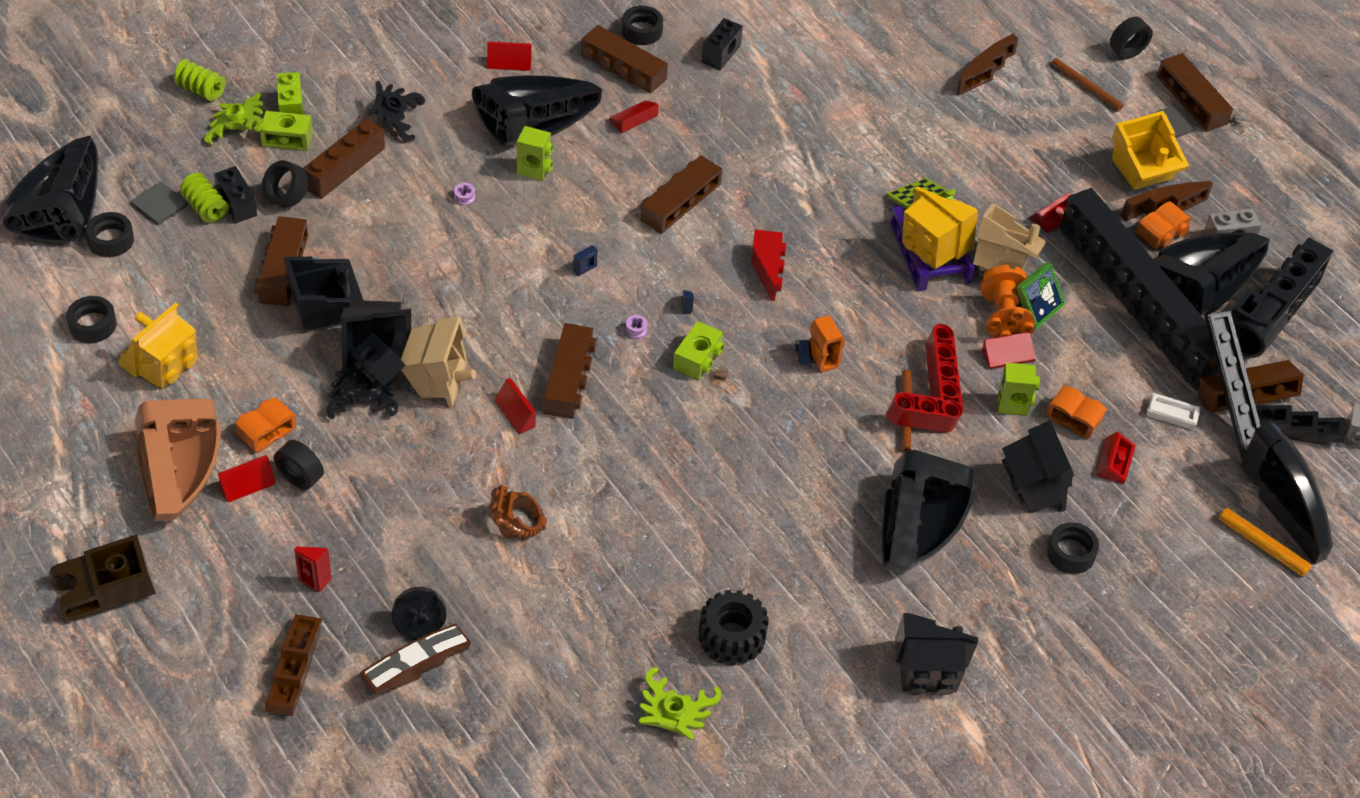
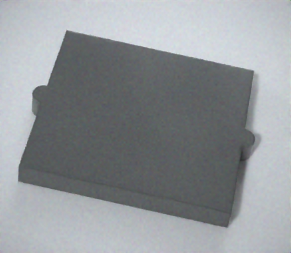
[1152,105,1197,138]
[131,181,188,225]

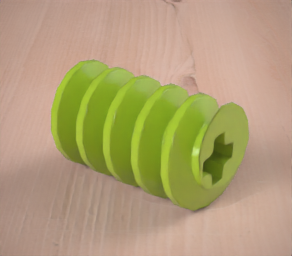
[174,59,226,101]
[180,172,229,223]

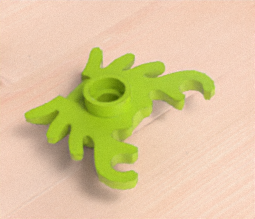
[204,93,264,145]
[639,667,722,740]

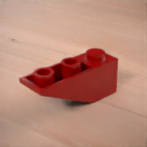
[751,229,787,301]

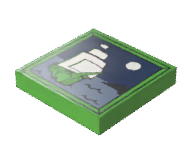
[1015,263,1065,329]

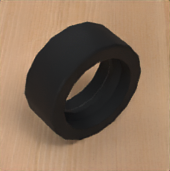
[622,5,663,45]
[1110,16,1153,59]
[262,160,308,208]
[85,212,134,257]
[66,296,117,343]
[274,440,324,490]
[1047,522,1099,574]

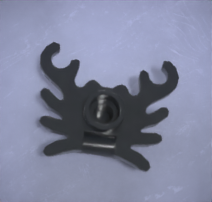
[366,81,426,141]
[325,371,398,419]

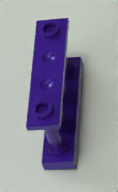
[890,206,977,291]

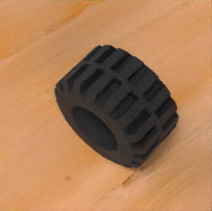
[699,590,769,665]

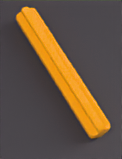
[1219,508,1311,577]

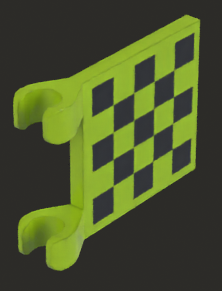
[886,178,955,209]

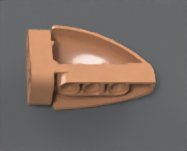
[134,398,221,522]

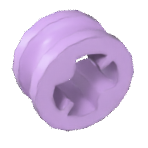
[454,183,475,205]
[625,315,648,339]

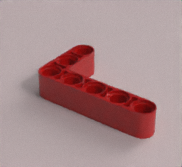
[886,323,963,432]

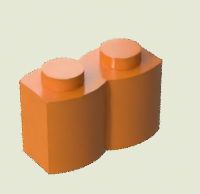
[1136,201,1191,250]
[809,315,845,373]
[1046,385,1107,439]
[235,397,297,452]

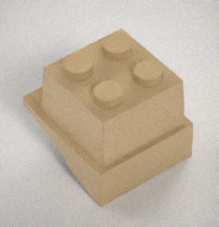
[973,204,1046,271]
[401,316,476,408]

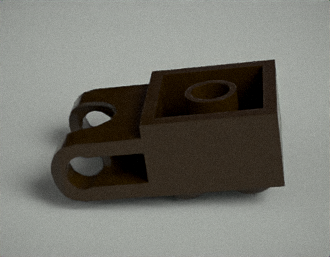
[49,534,156,621]

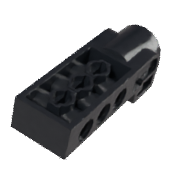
[1231,237,1333,358]

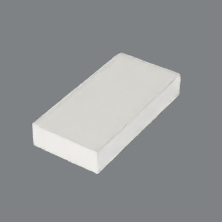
[1146,393,1201,430]

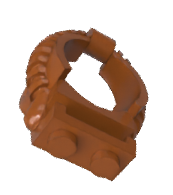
[488,485,547,538]

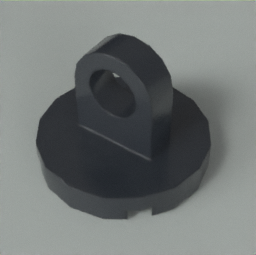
[392,587,446,640]

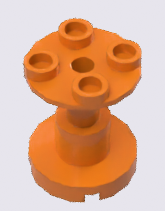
[980,265,1035,338]

